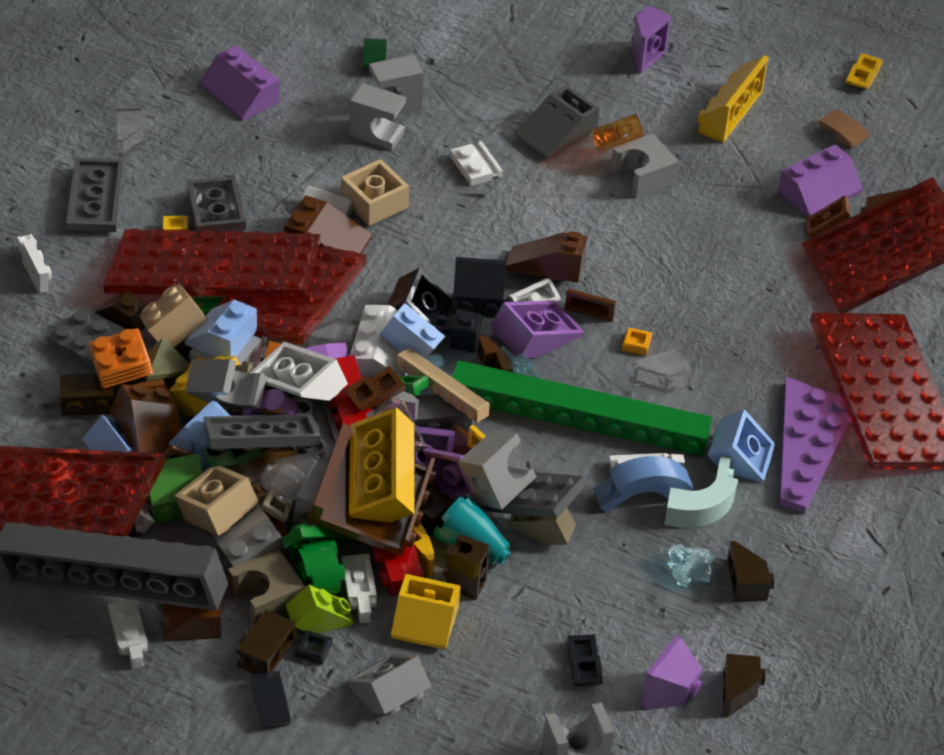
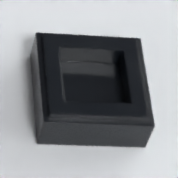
[296,630,333,665]

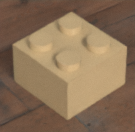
[341,159,409,226]
[139,284,208,347]
[174,466,259,536]

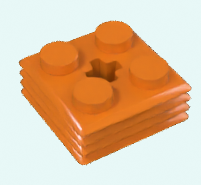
[88,328,153,388]

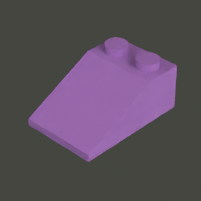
[490,300,585,359]

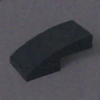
[566,634,603,686]
[250,670,291,730]

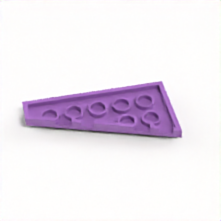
[779,377,859,514]

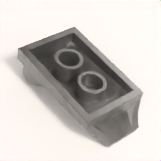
[187,176,246,241]

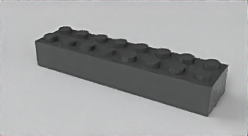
[0,523,228,611]

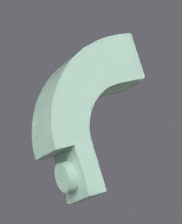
[664,456,738,528]

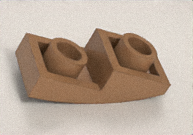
[818,109,870,147]

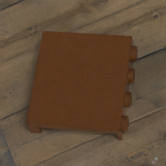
[307,424,436,557]

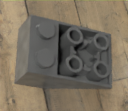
[514,85,600,159]

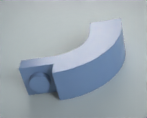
[593,456,694,513]

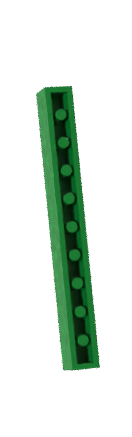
[452,360,713,457]

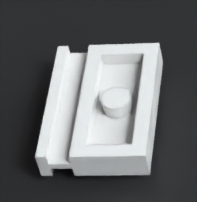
[450,141,502,186]

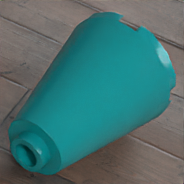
[433,493,511,566]

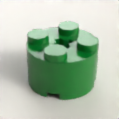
[291,540,346,596]

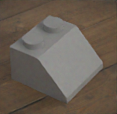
[346,654,432,716]

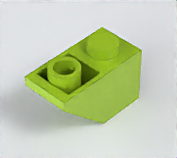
[286,585,355,633]

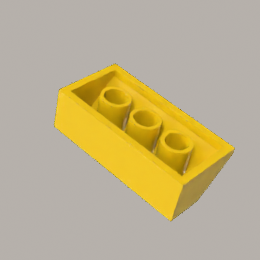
[697,55,769,143]
[349,407,414,523]

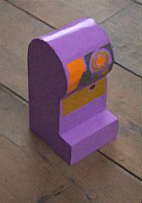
[242,389,297,416]

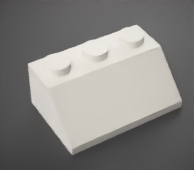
[350,305,407,377]
[250,342,348,401]

